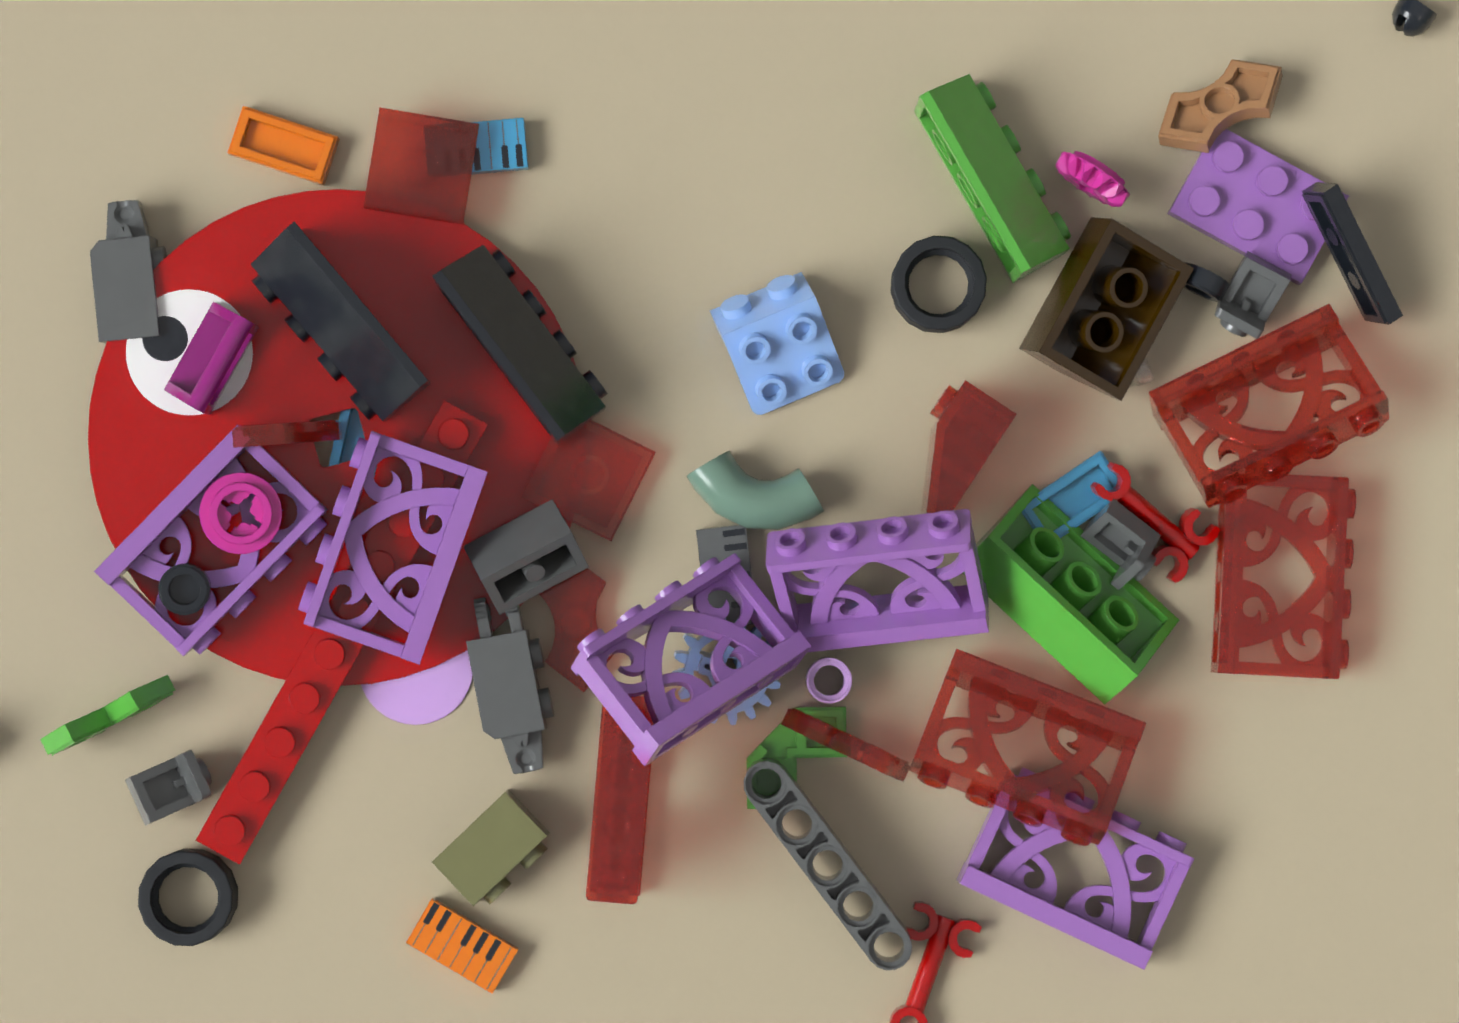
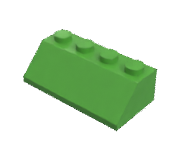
[914,74,1071,283]
[963,484,1179,705]

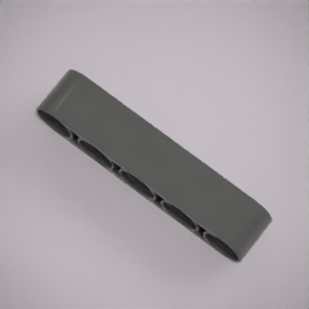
[743,758,912,971]

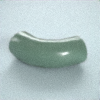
[687,450,824,530]

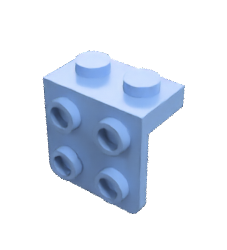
[710,272,844,415]

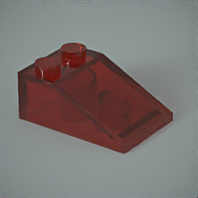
[921,380,1017,514]

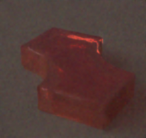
[539,568,614,692]
[781,708,911,782]

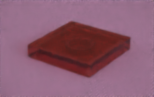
[364,107,479,225]
[522,420,656,542]

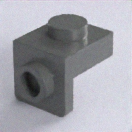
[1214,251,1292,339]
[1081,499,1161,590]
[125,749,212,826]

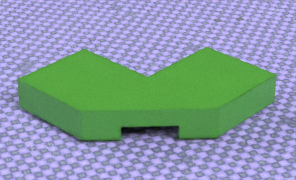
[40,675,175,756]
[746,706,847,809]

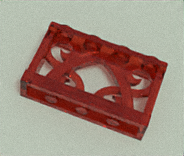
[1148,304,1389,508]
[1211,471,1356,679]
[909,648,1146,846]
[586,694,654,904]

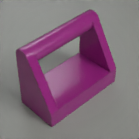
[164,302,259,415]

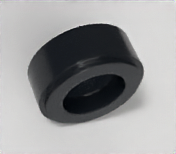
[1184,262,1230,302]
[158,563,211,615]

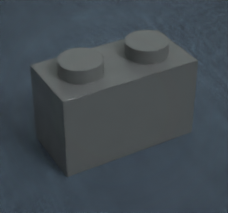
[463,499,589,615]

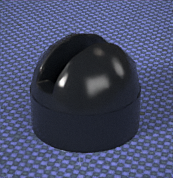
[1392,0,1437,37]

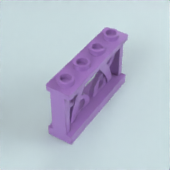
[94,425,328,656]
[298,431,488,665]
[766,509,989,652]
[571,553,811,767]
[956,767,1194,970]

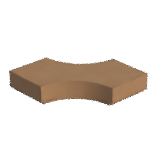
[1158,59,1283,153]

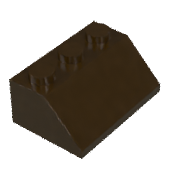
[1019,217,1194,401]

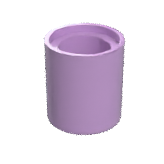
[805,657,852,703]

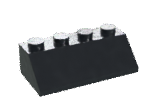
[251,221,431,422]
[432,245,608,445]

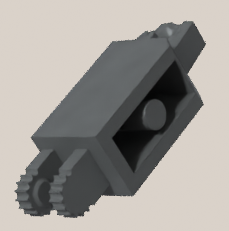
[90,200,167,344]
[466,597,554,774]

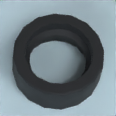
[890,236,987,333]
[138,849,238,946]

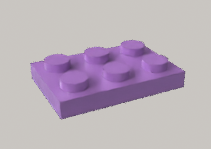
[1167,129,1349,285]

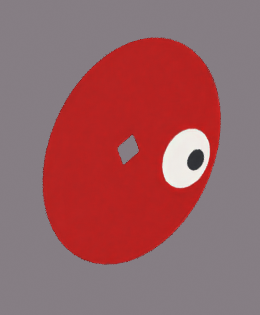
[88,189,587,686]

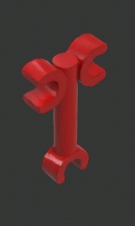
[1090,462,1220,583]
[889,901,982,1023]

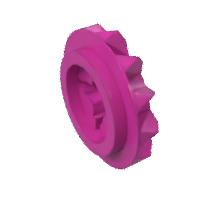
[1055,151,1130,207]
[199,472,282,554]

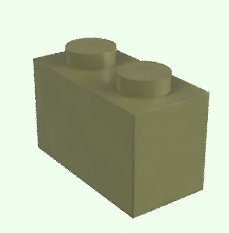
[432,789,550,906]

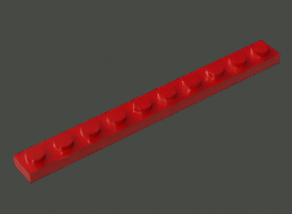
[195,400,488,865]

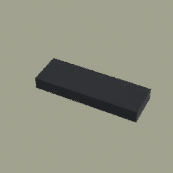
[1302,182,1403,325]

